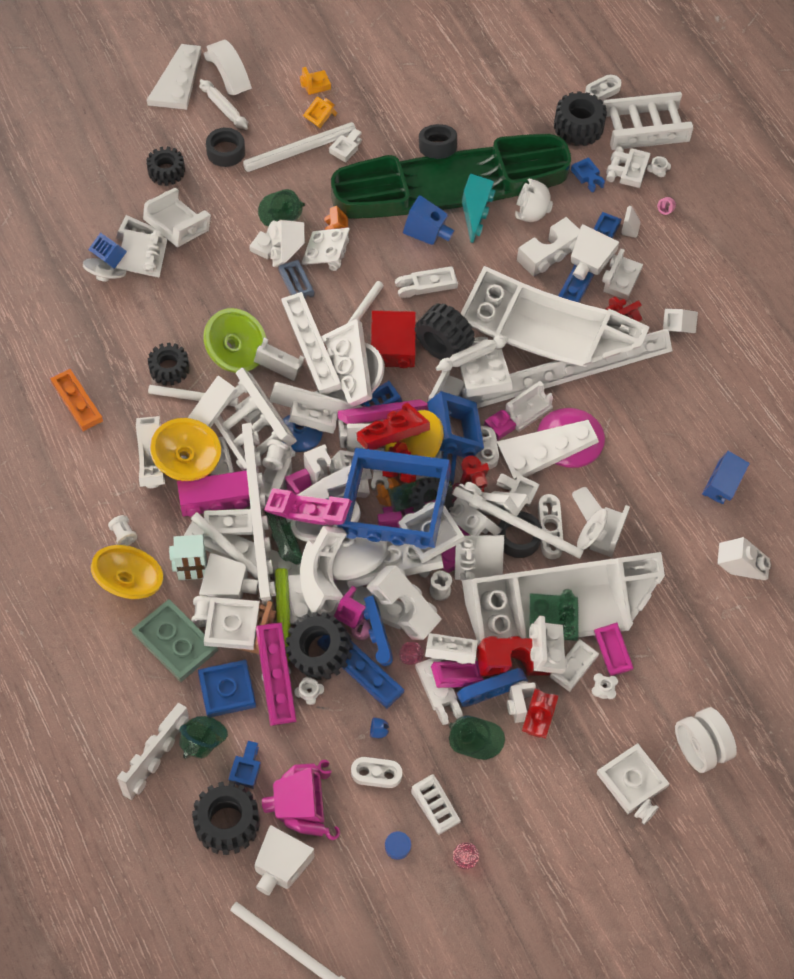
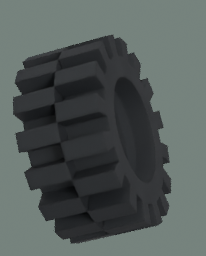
[146,146,185,186]
[148,343,189,386]
[409,477,455,513]

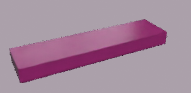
[338,399,428,424]
[256,623,297,726]

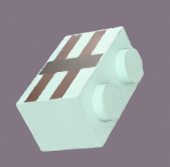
[169,535,207,580]

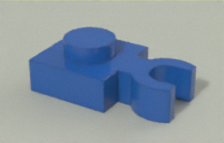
[571,157,605,192]

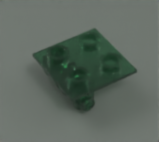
[530,589,579,641]

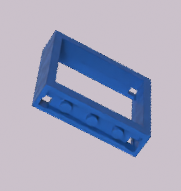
[337,448,451,549]

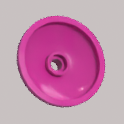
[537,408,605,468]

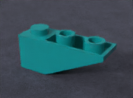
[462,174,496,243]

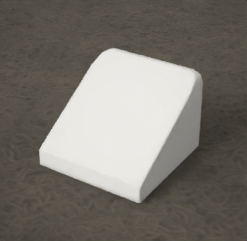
[621,206,640,238]

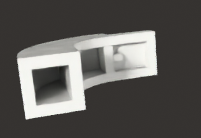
[204,40,252,95]
[136,416,165,488]
[300,526,347,616]

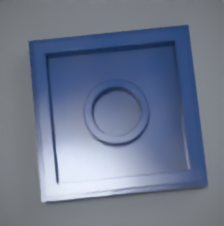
[198,659,257,718]

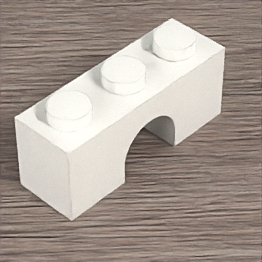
[517,217,580,277]
[367,566,442,640]

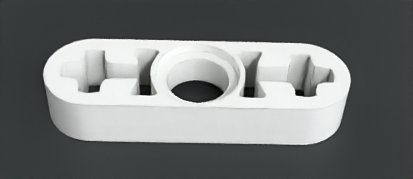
[538,494,563,559]

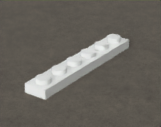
[281,292,342,395]

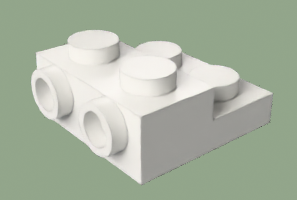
[398,502,465,563]

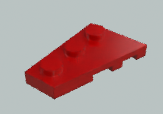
[356,402,430,450]

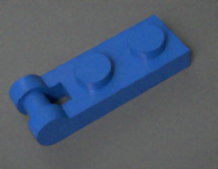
[364,595,393,667]

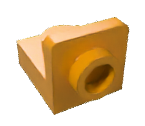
[299,67,331,95]
[303,96,338,129]

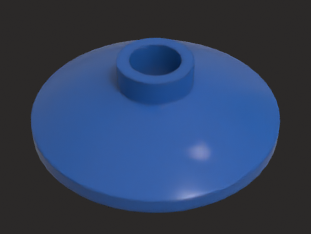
[282,415,323,452]

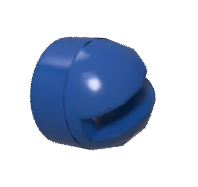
[370,717,389,739]

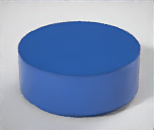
[385,831,411,860]

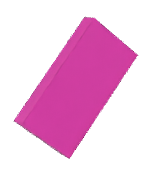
[594,623,634,677]
[431,661,483,688]

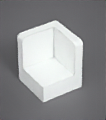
[663,309,698,333]

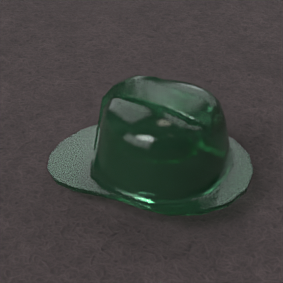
[258,189,305,227]
[449,715,505,760]
[179,716,228,759]

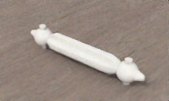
[199,79,248,130]
[436,335,509,372]

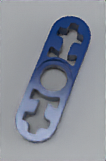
[457,668,528,707]

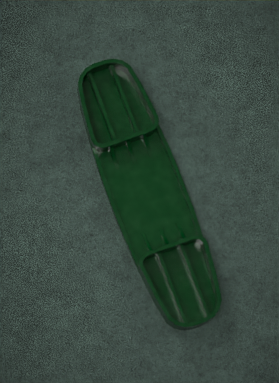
[331,134,571,219]

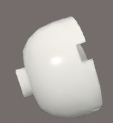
[515,178,553,222]

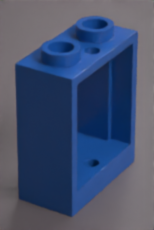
[427,391,484,458]

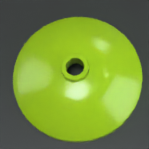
[204,308,266,373]

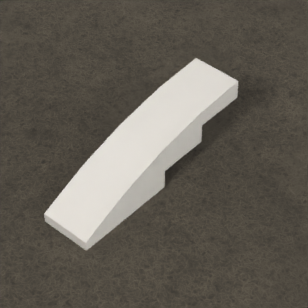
[286,465,372,522]

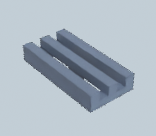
[278,260,314,299]

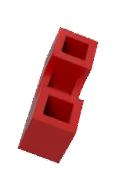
[476,636,551,676]

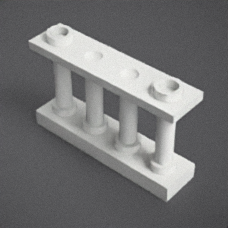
[603,92,693,150]
[214,368,297,471]

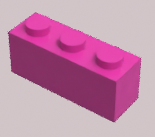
[177,470,250,517]

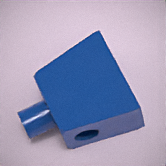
[403,195,455,245]

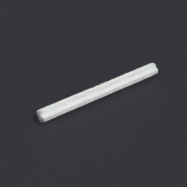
[243,122,356,172]

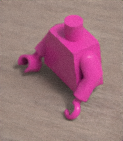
[262,760,340,840]

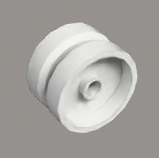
[675,707,737,773]

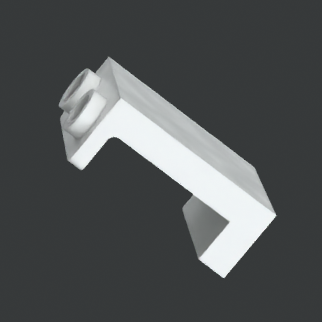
[143,188,211,247]

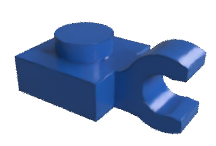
[228,741,261,789]

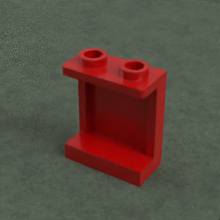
[371,310,416,369]

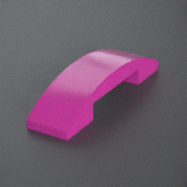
[264,488,352,525]

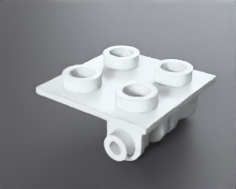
[301,228,350,271]
[117,229,168,278]
[455,535,504,581]

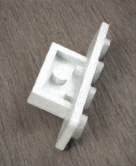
[270,382,362,434]

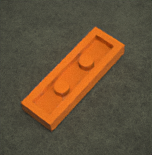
[50,369,103,431]

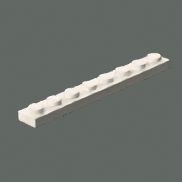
[242,423,276,606]

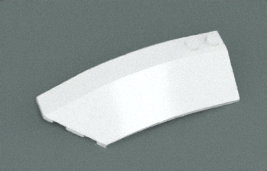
[461,266,649,366]
[462,552,665,645]

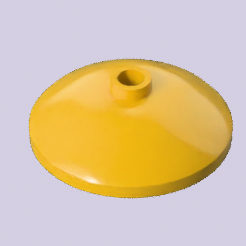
[385,410,444,458]
[150,418,221,481]
[91,545,163,599]

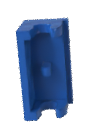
[702,451,750,504]

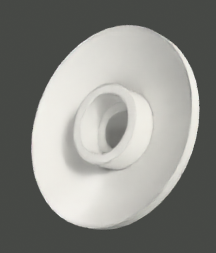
[83,258,126,282]
[577,509,608,550]

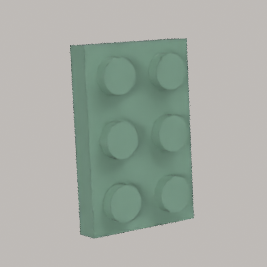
[131,599,218,682]

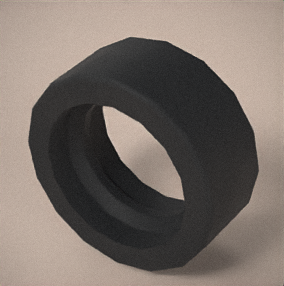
[419,124,457,159]
[206,127,245,167]
[498,511,542,558]

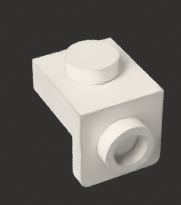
[507,681,536,723]

